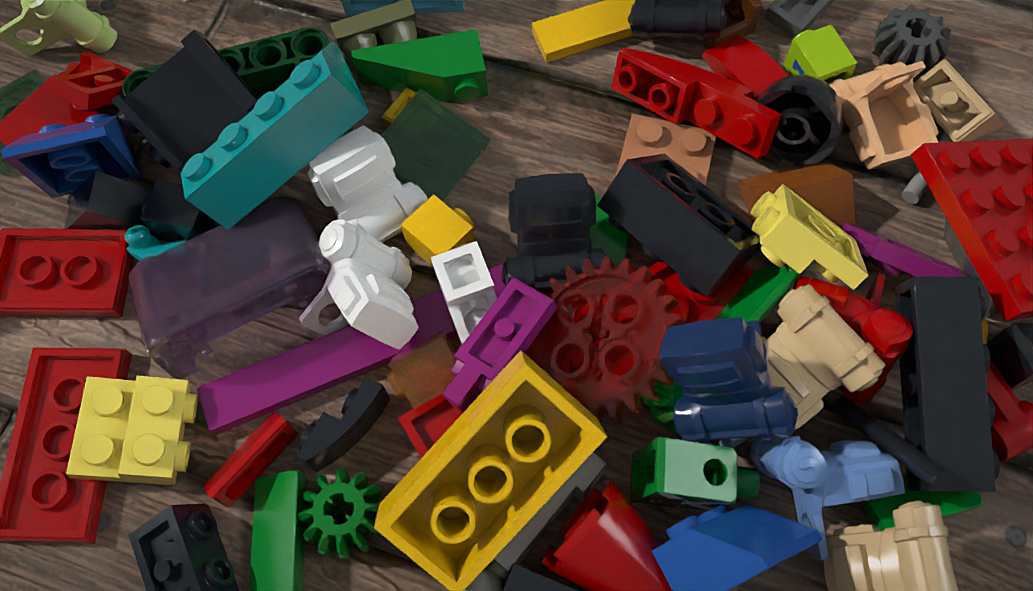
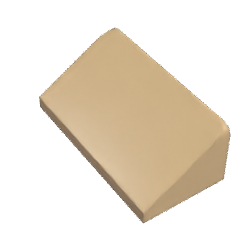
[913,58,1005,142]

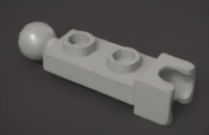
[464,452,607,591]

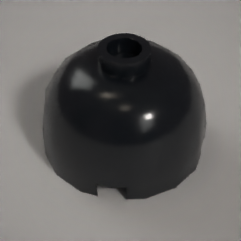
[756,74,843,167]

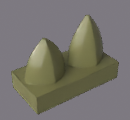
[330,0,417,64]

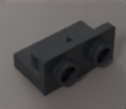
[128,503,240,591]

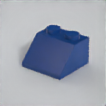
[652,504,823,591]

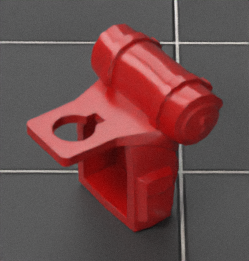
[779,273,913,404]

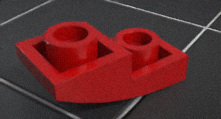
[702,35,788,101]

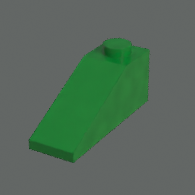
[351,29,488,103]

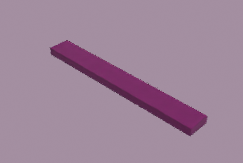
[196,264,561,435]

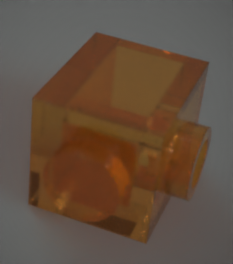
[387,330,457,409]

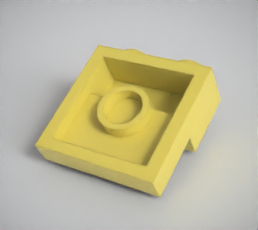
[751,184,869,290]
[66,375,198,486]

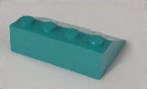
[180,41,370,230]

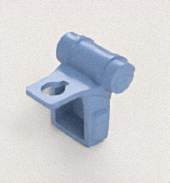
[750,435,905,561]

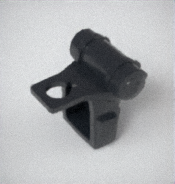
[628,0,727,41]
[501,173,611,293]

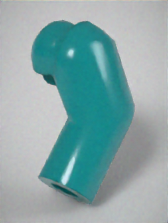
[124,225,193,269]

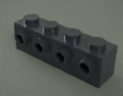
[894,276,1000,492]

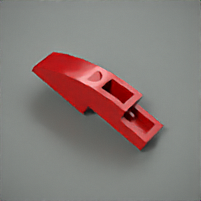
[611,48,781,159]

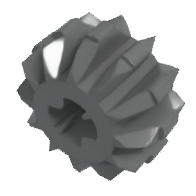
[872,4,952,75]

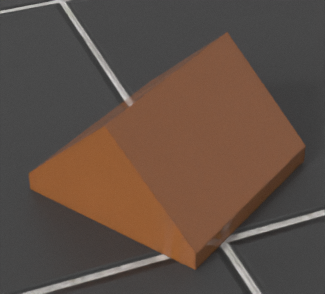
[738,160,856,261]

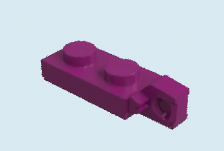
[841,221,968,277]
[443,278,557,412]

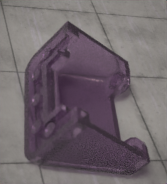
[128,196,334,379]

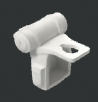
[307,125,428,243]
[299,219,419,350]

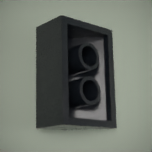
[597,153,762,296]

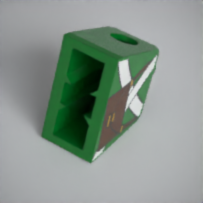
[630,437,760,510]

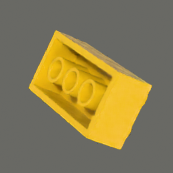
[374,350,607,591]

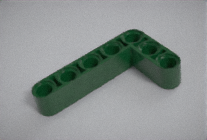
[122,27,354,138]

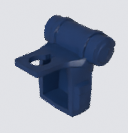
[660,317,798,445]

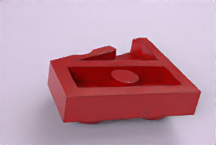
[53,51,134,112]

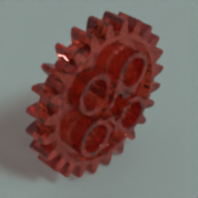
[524,256,685,422]

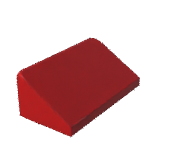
[203,412,298,508]

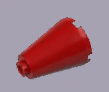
[541,479,673,591]

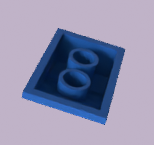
[1,114,141,198]

